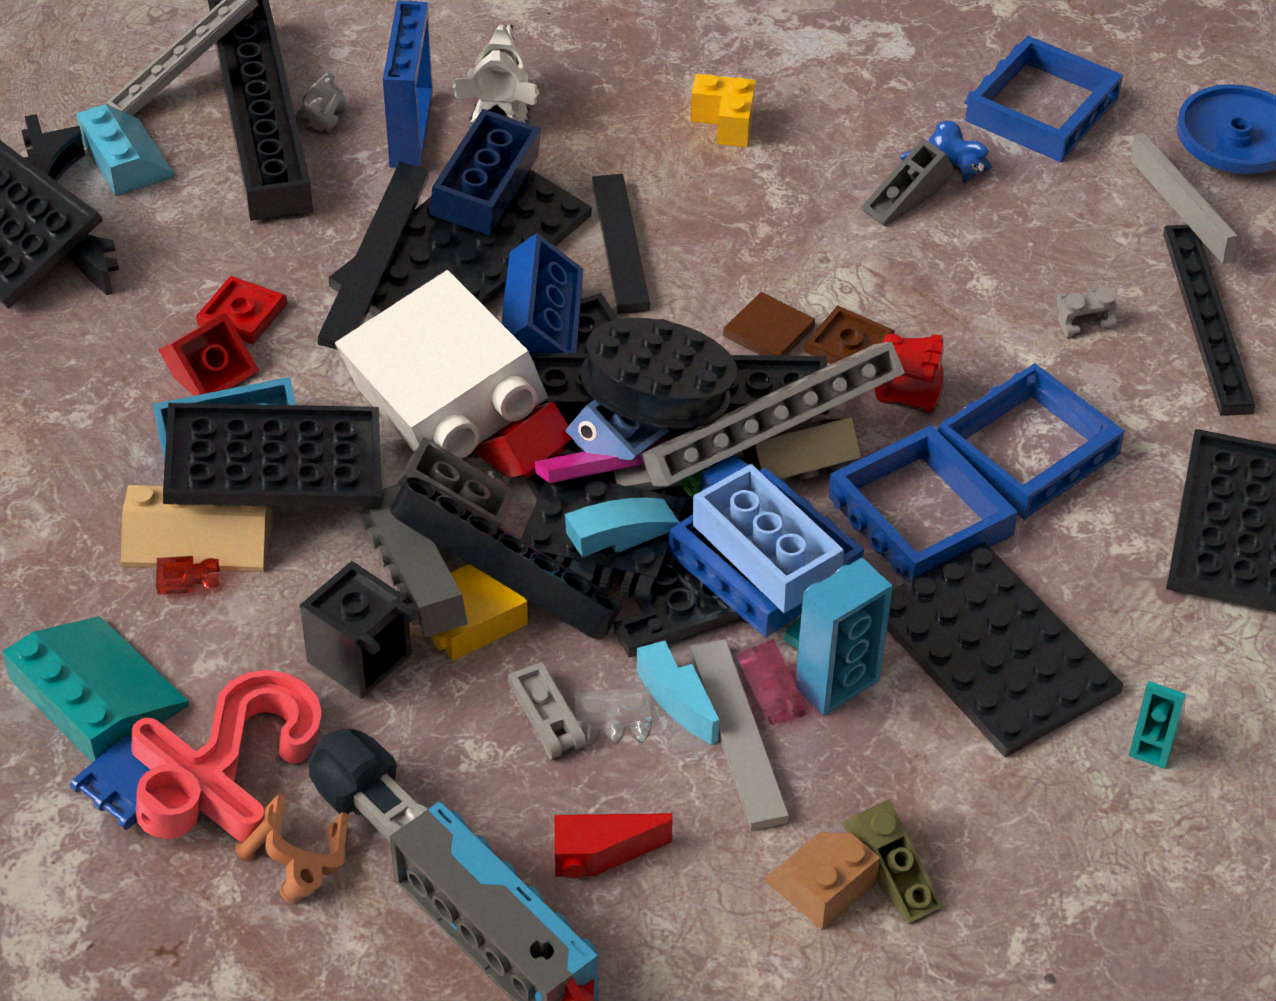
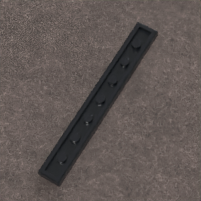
[318,161,430,350]
[1163,225,1255,416]

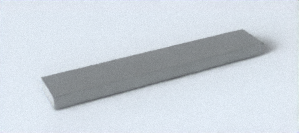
[105,0,259,116]
[1131,133,1238,264]
[690,639,789,831]

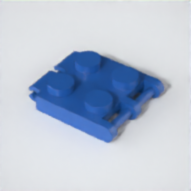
[70,735,150,830]

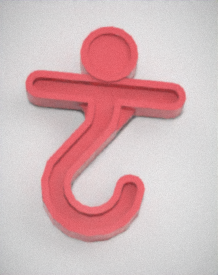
[131,670,322,842]

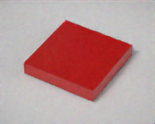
[196,275,288,345]

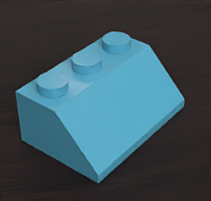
[76,104,174,196]

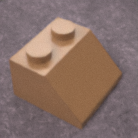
[765,832,880,930]

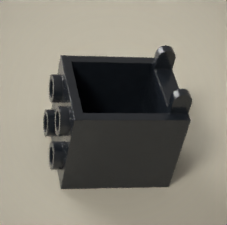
[300,561,416,699]

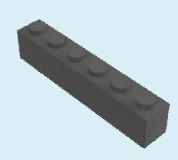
[359,485,468,638]

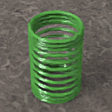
[682,465,712,496]

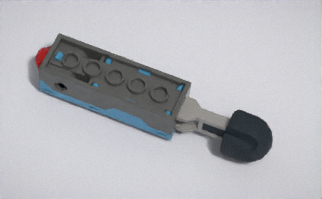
[309,729,599,1001]

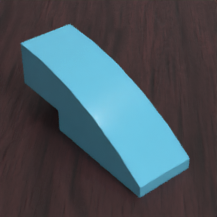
[565,498,680,558]
[637,640,720,745]

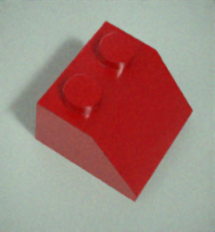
[158,312,260,396]
[473,401,572,478]

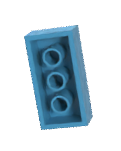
[795,557,892,716]

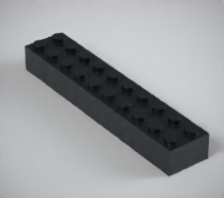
[208,0,313,221]

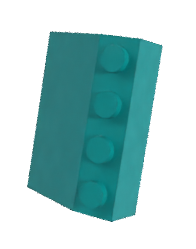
[2,616,189,763]

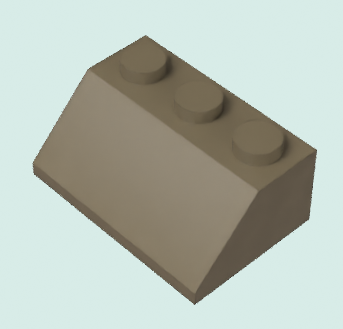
[742,417,861,484]

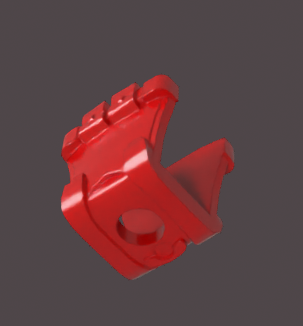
[875,334,944,413]

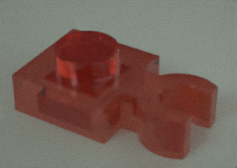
[156,556,220,595]

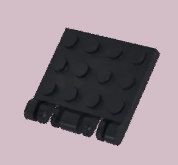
[521,477,686,603]

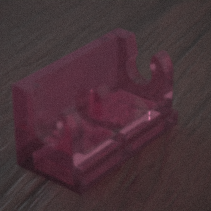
[736,639,806,725]

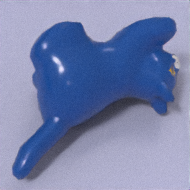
[900,121,992,183]

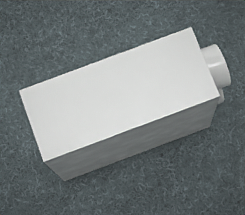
[335,270,548,459]

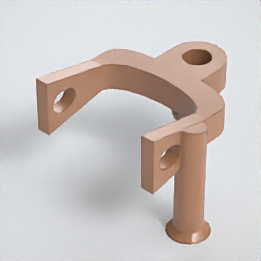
[235,794,349,904]

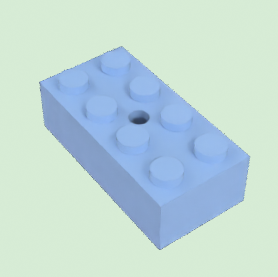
[693,464,844,613]

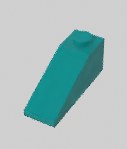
[1129,681,1186,769]

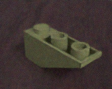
[842,799,943,924]

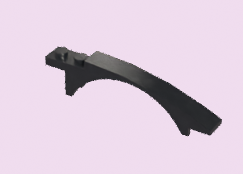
[21,114,119,295]

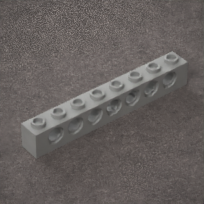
[640,341,905,486]

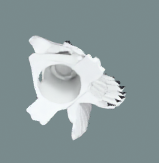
[452,24,540,126]

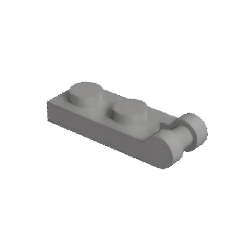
[508,662,586,760]

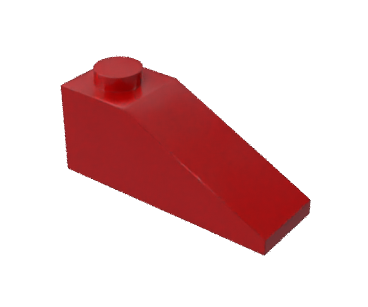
[554,813,673,878]

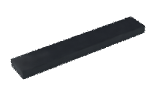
[592,174,650,313]

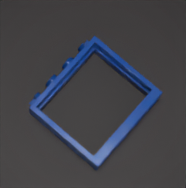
[383,1,433,168]
[964,35,1123,162]
[937,363,1125,520]
[828,425,1018,582]
[669,468,864,638]

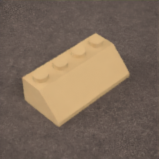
[121,485,274,572]

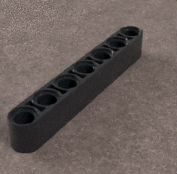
[390,477,622,640]

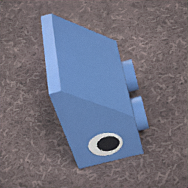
[565,400,670,460]

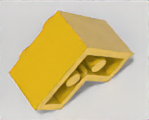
[691,74,756,147]

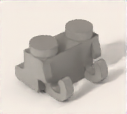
[295,72,347,132]
[1057,287,1117,338]

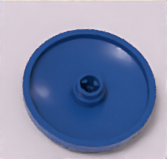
[1176,84,1276,174]

